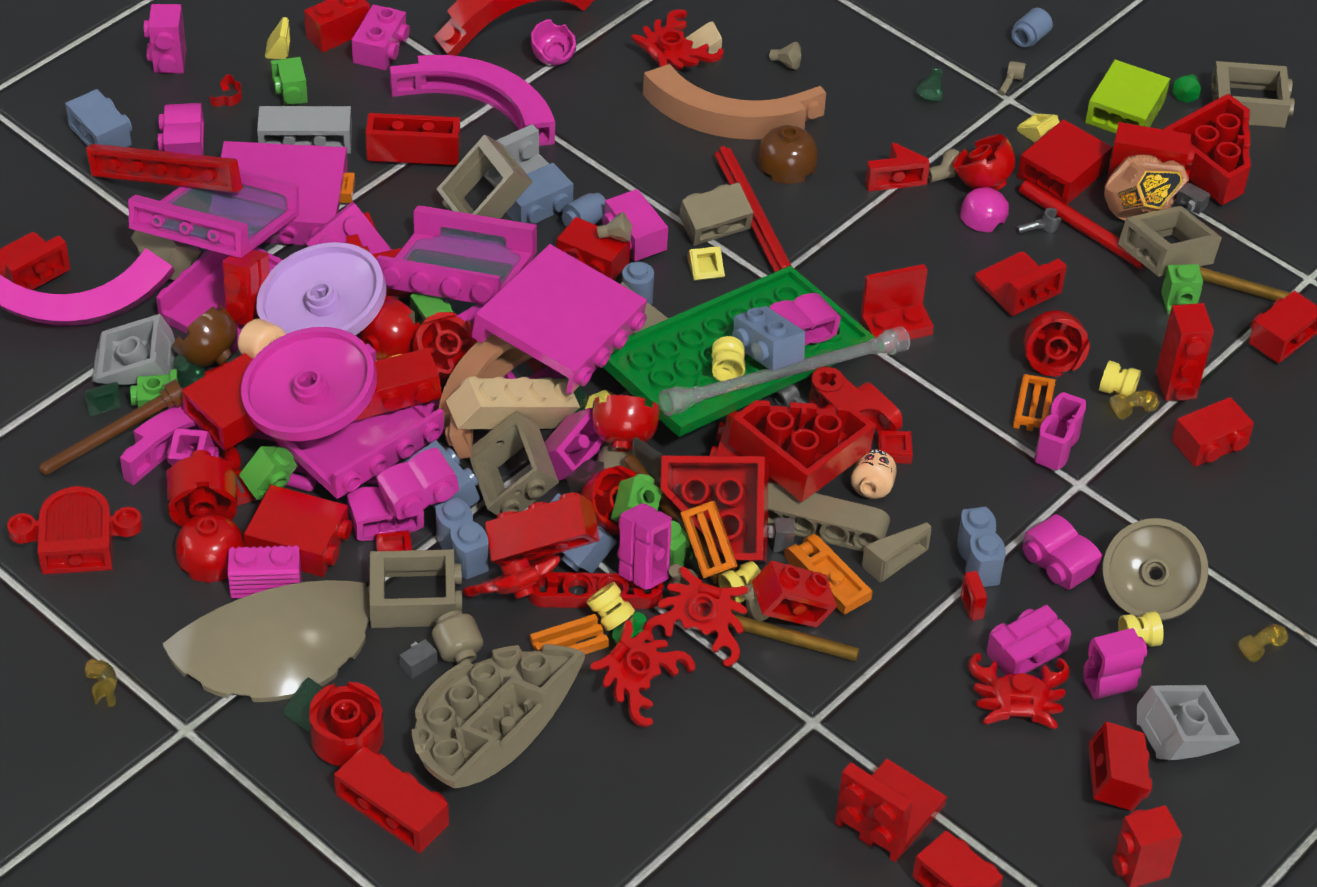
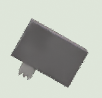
[1175,182,1210,215]
[768,518,795,552]
[400,639,438,679]

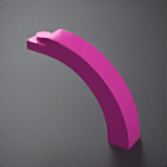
[389,55,555,146]
[0,248,175,326]
[120,406,277,486]

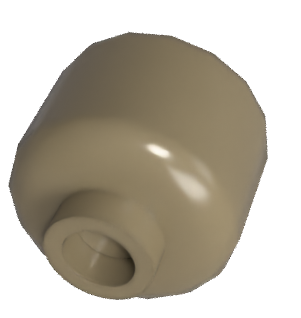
[432,610,484,665]

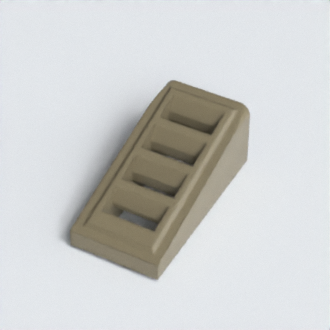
[862,522,932,582]

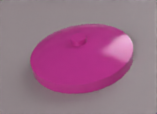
[241,327,377,441]

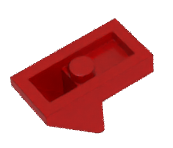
[865,143,930,192]

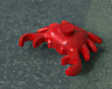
[631,9,724,70]
[462,555,560,599]
[644,567,748,667]
[589,620,695,727]
[968,653,1070,729]

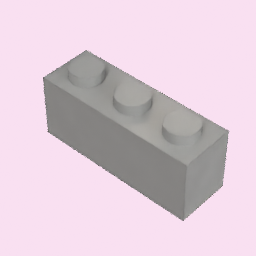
[257,106,352,153]

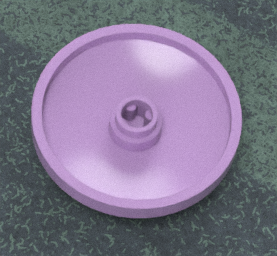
[257,242,386,335]

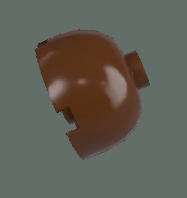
[757,125,818,184]
[172,304,238,368]

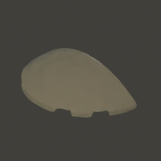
[163,580,370,702]
[412,644,585,789]

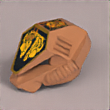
[1104,154,1189,221]

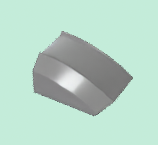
[92,314,175,385]
[1136,685,1240,760]

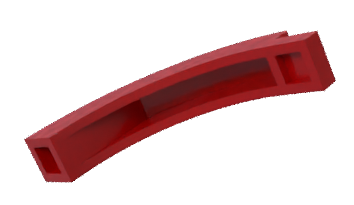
[434,0,594,56]

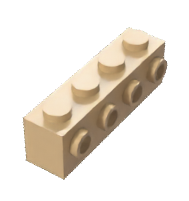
[446,376,580,429]

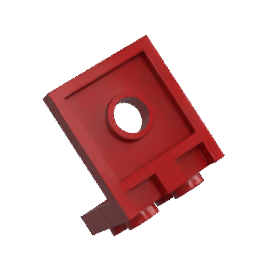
[835,759,947,862]

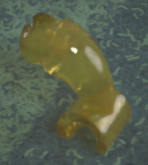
[1110,390,1159,420]
[1238,624,1288,662]
[85,659,117,707]

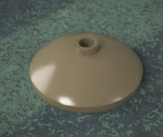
[1103,518,1208,621]

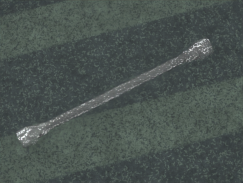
[659,326,910,416]

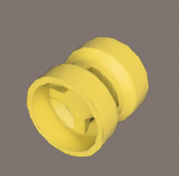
[712,336,745,383]
[1099,360,1141,401]
[718,561,761,603]
[586,582,635,631]
[1118,611,1163,647]

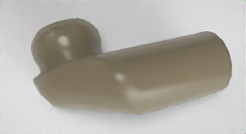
[928,149,960,183]

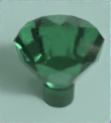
[915,67,943,101]
[174,355,204,388]

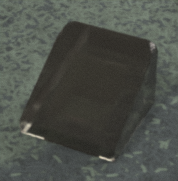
[632,437,664,479]
[566,460,605,495]

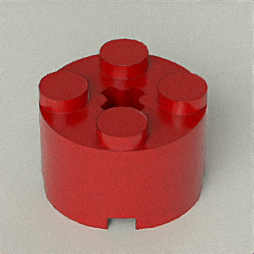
[166,450,238,527]
[309,682,384,767]

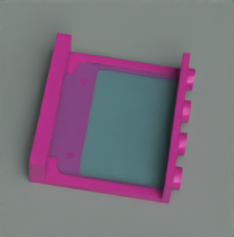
[128,170,299,258]
[376,205,537,305]

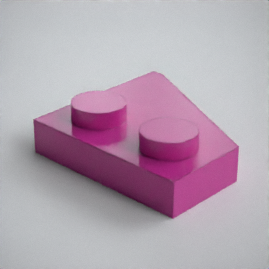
[304,202,392,254]

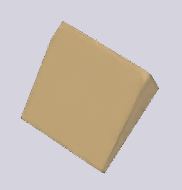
[686,21,722,54]

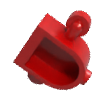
[7,486,142,574]

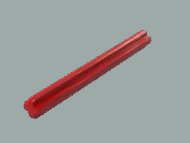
[715,146,792,272]

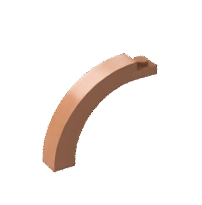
[643,64,826,139]
[439,334,532,459]

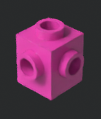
[167,428,219,466]

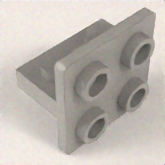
[484,124,549,187]

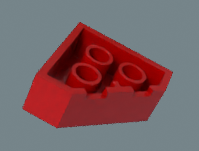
[1164,93,1251,206]
[728,400,876,502]
[661,456,769,563]

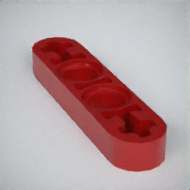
[528,572,664,609]

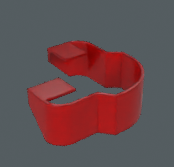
[209,74,242,107]

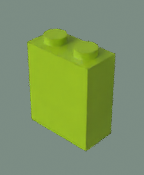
[1085,60,1170,133]

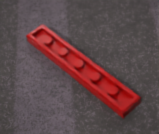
[86,144,243,193]

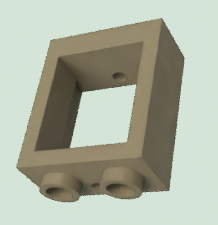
[1211,61,1295,128]
[437,134,532,236]
[1118,206,1222,277]
[469,411,559,515]
[370,549,462,628]

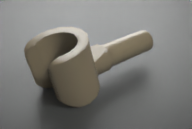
[998,61,1026,96]

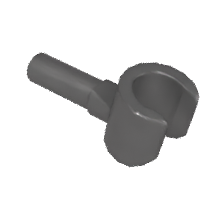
[1017,208,1062,233]
[775,385,806,407]

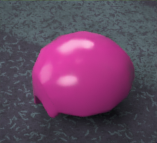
[531,19,576,66]
[960,187,1009,232]

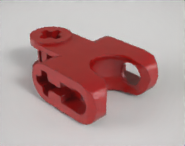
[808,367,902,431]

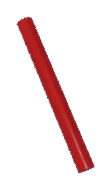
[1019,180,1146,270]

